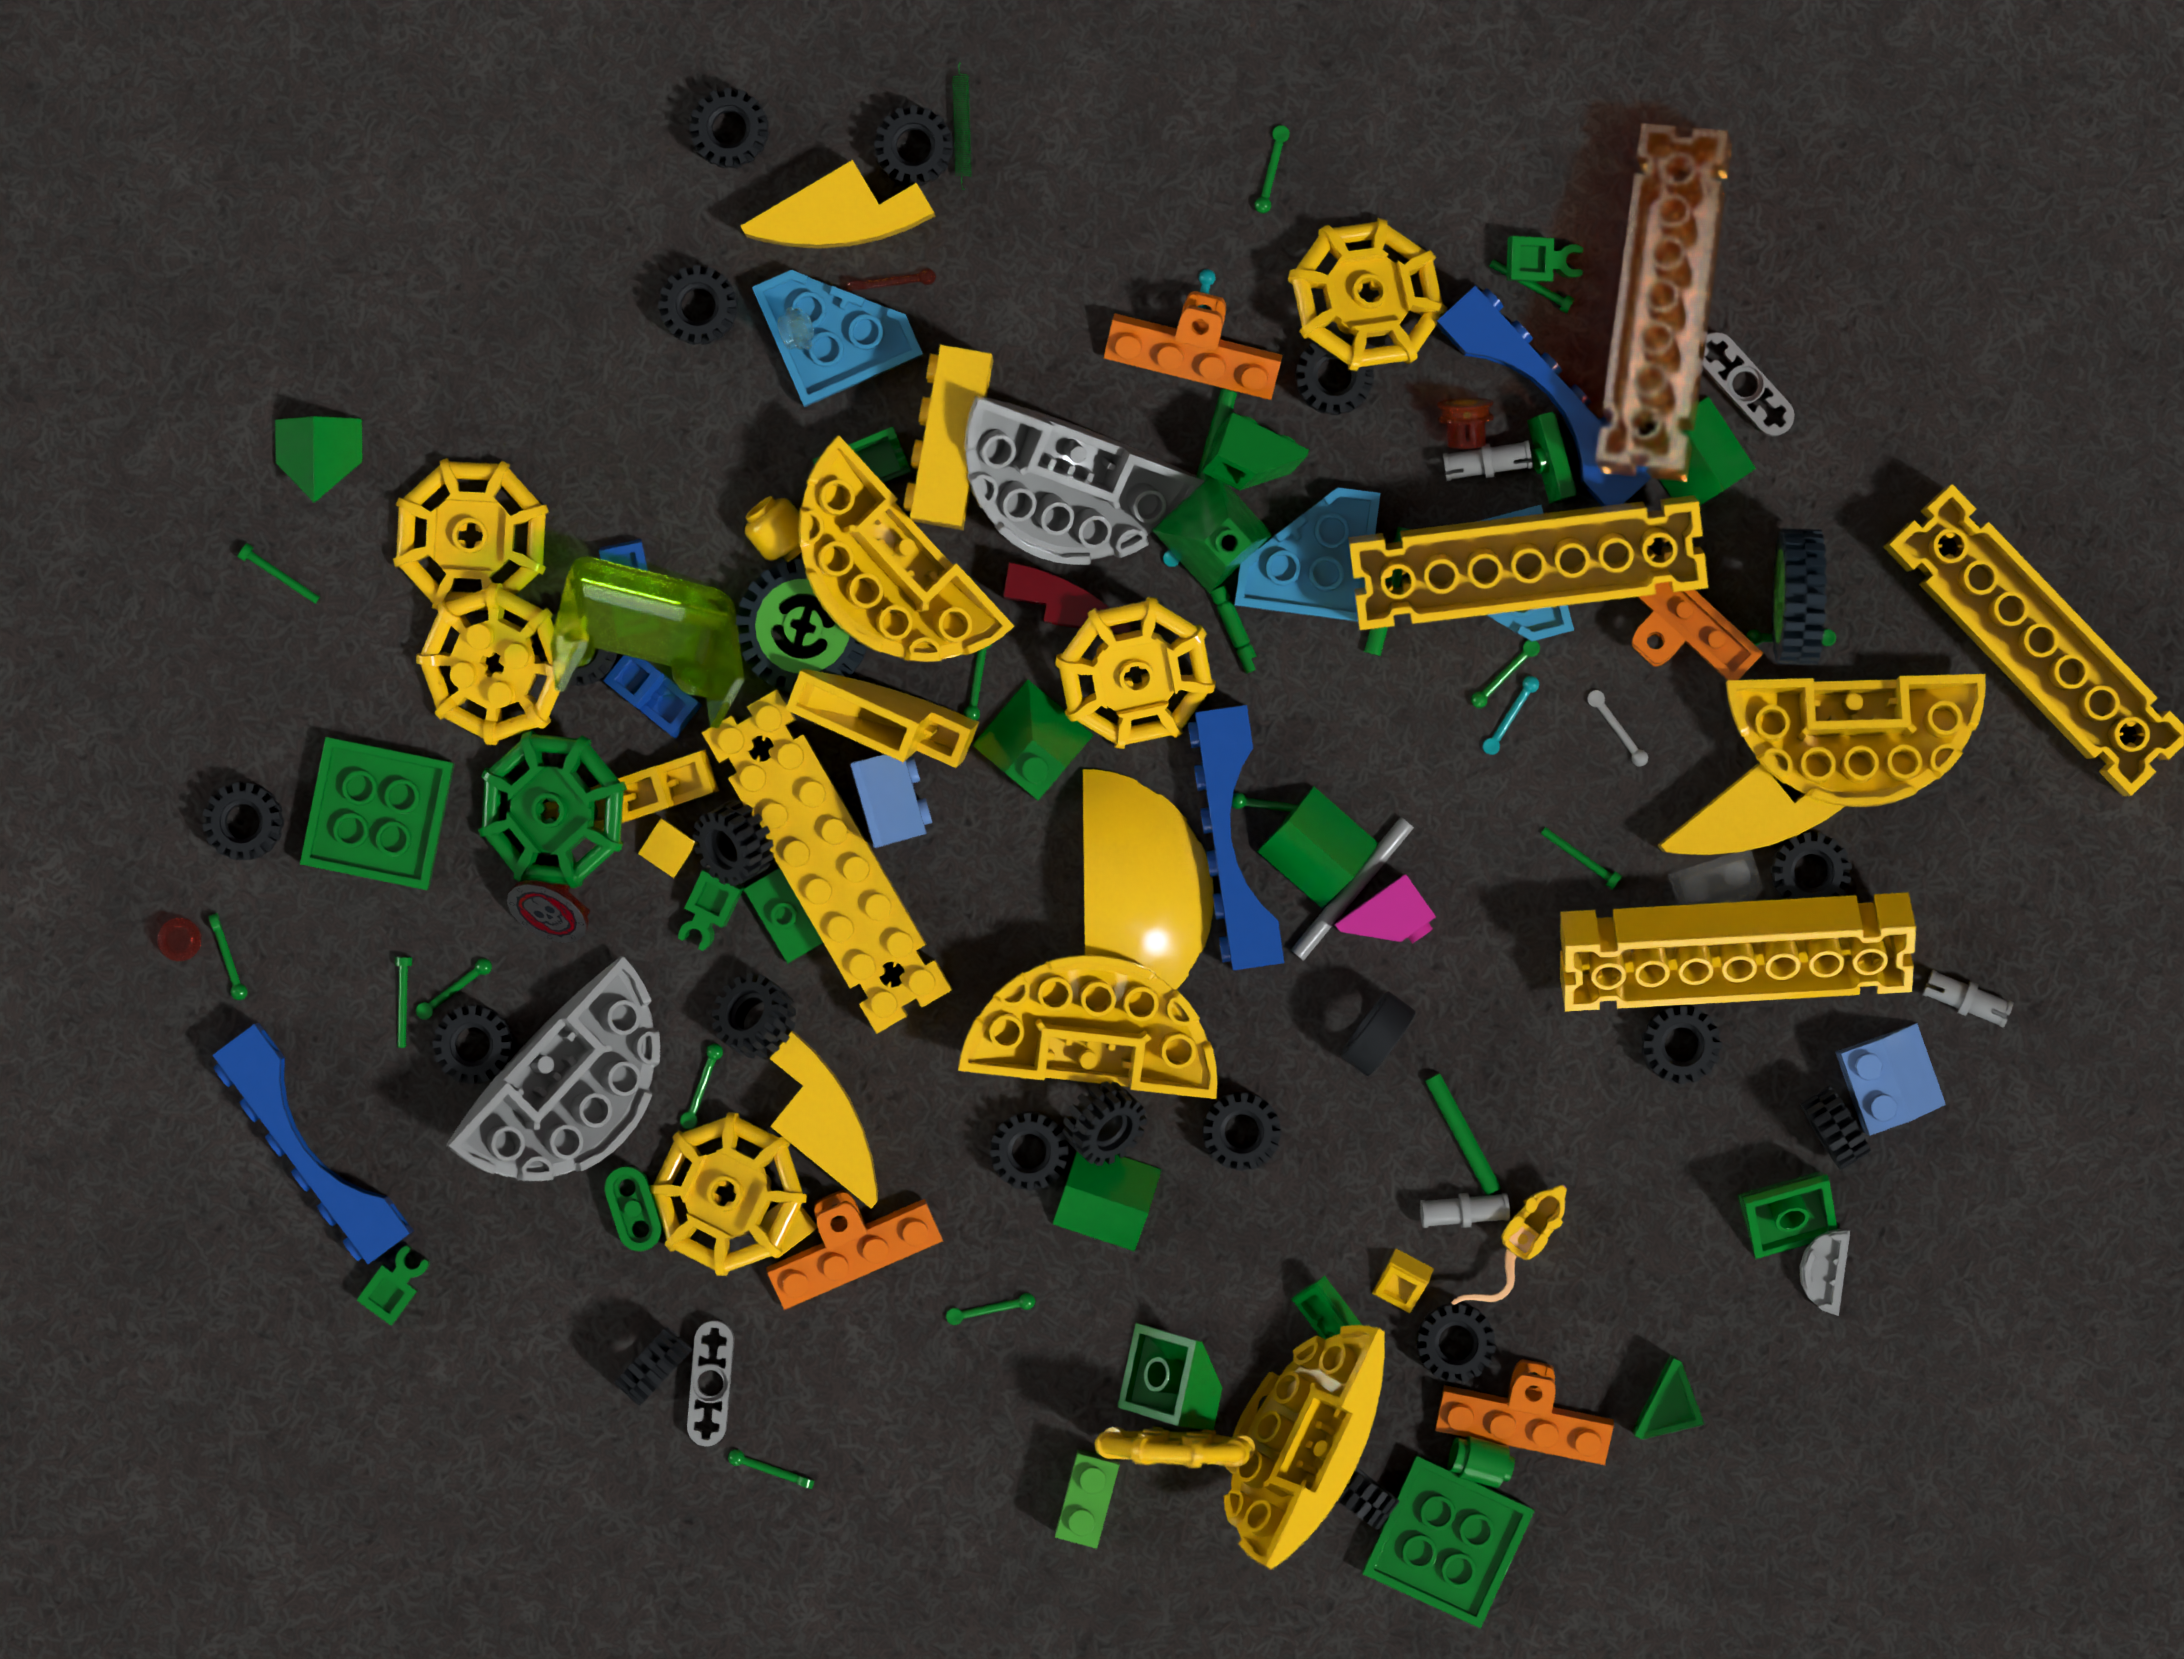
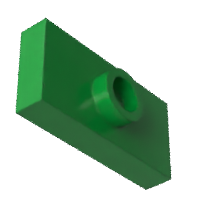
[1527,412,1577,504]
[744,868,823,964]
[1291,1275,1362,1339]

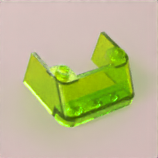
[551,556,745,729]

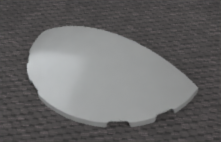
[964,396,1204,565]
[447,956,660,1181]

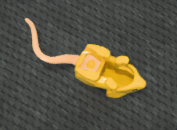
[1451,1185,1567,1305]

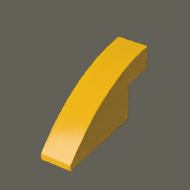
[741,160,935,248]
[785,669,979,768]
[1657,763,1845,855]
[769,1031,878,1209]

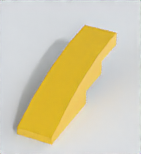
[543,750,719,830]

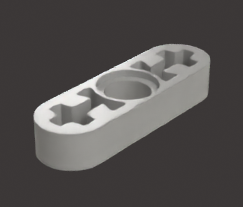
[1695,332,1794,436]
[687,1320,734,1446]

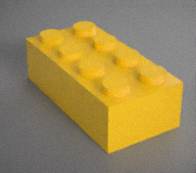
[903,345,993,530]

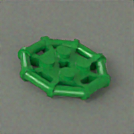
[478,730,627,889]

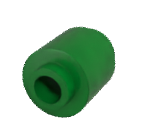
[1447,1436,1515,1488]

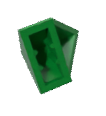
[275,416,363,503]
[1631,1355,1705,1440]

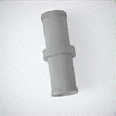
[1443,440,1533,481]
[1922,970,2014,1028]
[1420,1193,1510,1228]

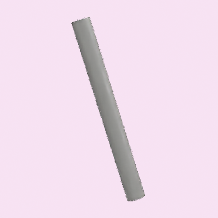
[1290,817,1414,961]

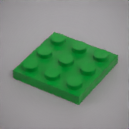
[300,737,455,890]
[1362,1455,1535,1629]

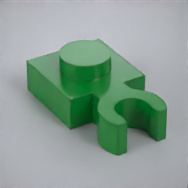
[1507,236,1583,283]
[678,868,744,951]
[357,1245,430,1326]

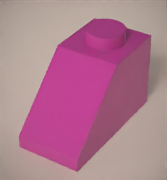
[1334,874,1436,944]

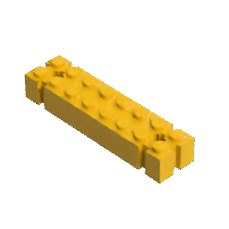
[1883,484,2184,796]
[1348,495,1708,630]
[702,689,953,1034]
[1560,892,1916,1011]

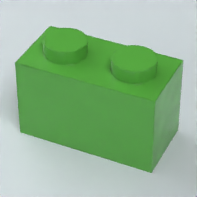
[1055,1449,1120,1549]

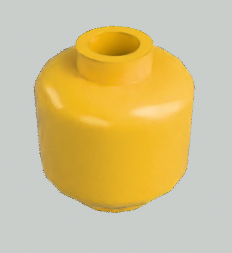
[745,496,801,562]

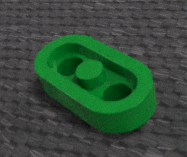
[605,1166,663,1251]

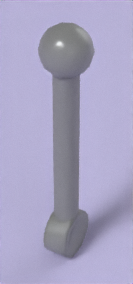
[1588,690,1648,767]

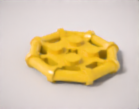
[1288,218,1448,371]
[393,458,549,610]
[416,583,572,745]
[1055,597,1216,749]
[649,1112,807,1276]
[1095,1426,1255,1467]

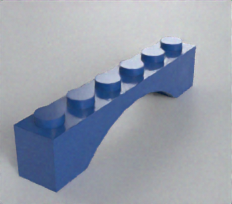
[1436,285,1651,506]
[1188,705,1284,970]
[212,1023,414,1264]

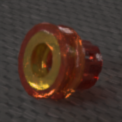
[1437,398,1494,449]

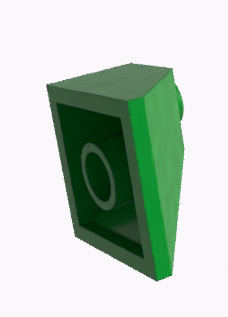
[972,680,1094,801]
[1118,1323,1223,1430]

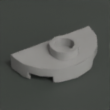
[1799,1228,1850,1316]

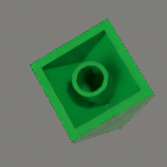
[1636,396,1756,506]
[1257,786,1379,908]
[1053,1151,1162,1251]
[1737,1171,1838,1259]

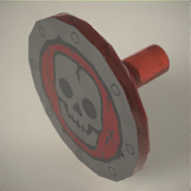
[507,880,590,943]

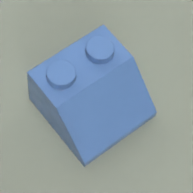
[851,755,933,848]
[1835,1023,1946,1135]

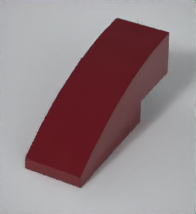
[1004,562,1131,635]

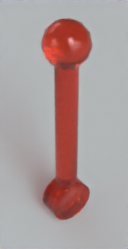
[845,268,936,292]

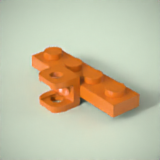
[1104,291,1283,400]
[1632,546,1763,680]
[766,1190,943,1310]
[1435,1359,1614,1465]

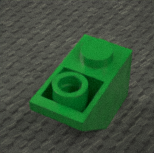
[1202,412,1309,490]

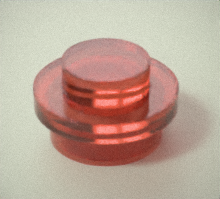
[158,918,202,961]

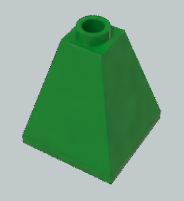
[1152,476,1273,594]

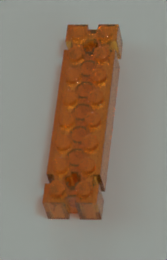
[1596,123,1732,482]

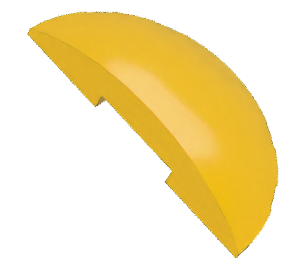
[798,435,1014,662]
[1726,674,1985,807]
[1083,769,1214,990]
[958,955,1217,1099]
[1223,1325,1385,1569]

